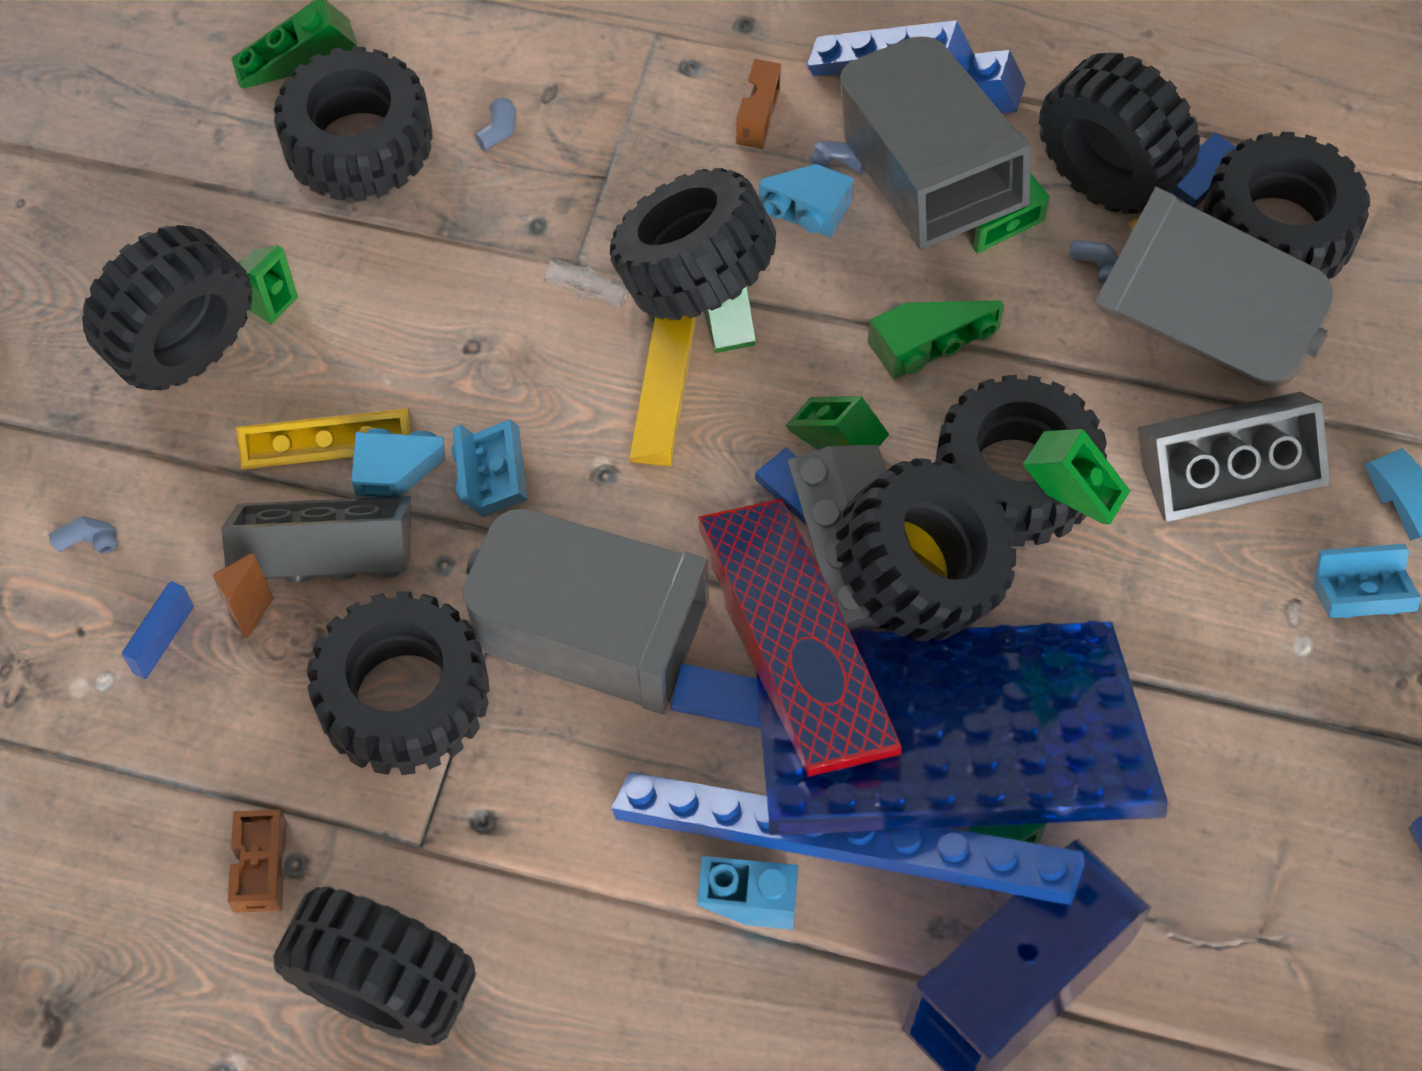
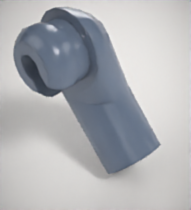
[474,98,517,151]
[809,140,866,175]
[1070,240,1119,285]
[49,516,118,553]

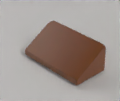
[212,553,273,638]

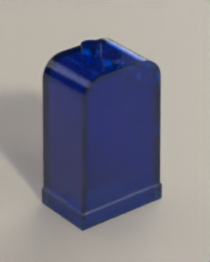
[902,839,1152,1071]

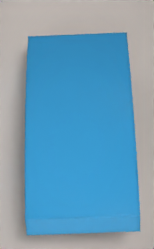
[1365,448,1422,541]

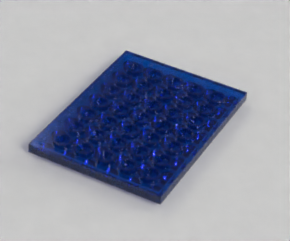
[755,621,1168,835]

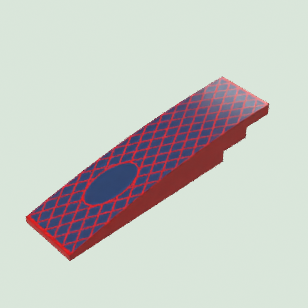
[698,499,901,777]

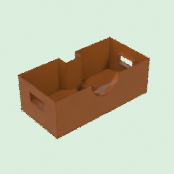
[736,59,781,149]
[228,809,287,913]

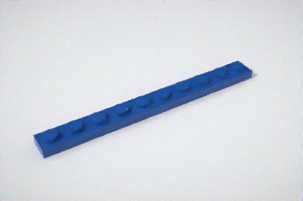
[611,772,1085,905]

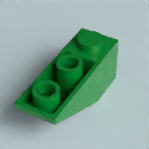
[231,0,358,89]
[868,300,1004,379]

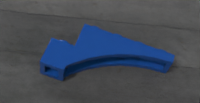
[807,20,1026,113]

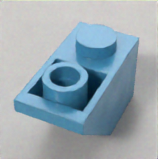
[759,164,853,238]
[351,428,445,497]
[697,856,798,930]

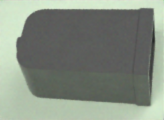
[840,36,1031,250]
[1095,187,1333,387]
[463,509,709,715]

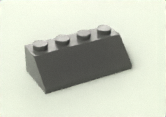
[1138,391,1330,522]
[787,445,911,635]
[221,496,411,582]

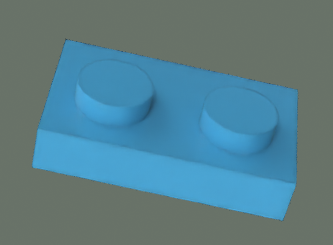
[452,419,528,517]
[1313,544,1421,618]

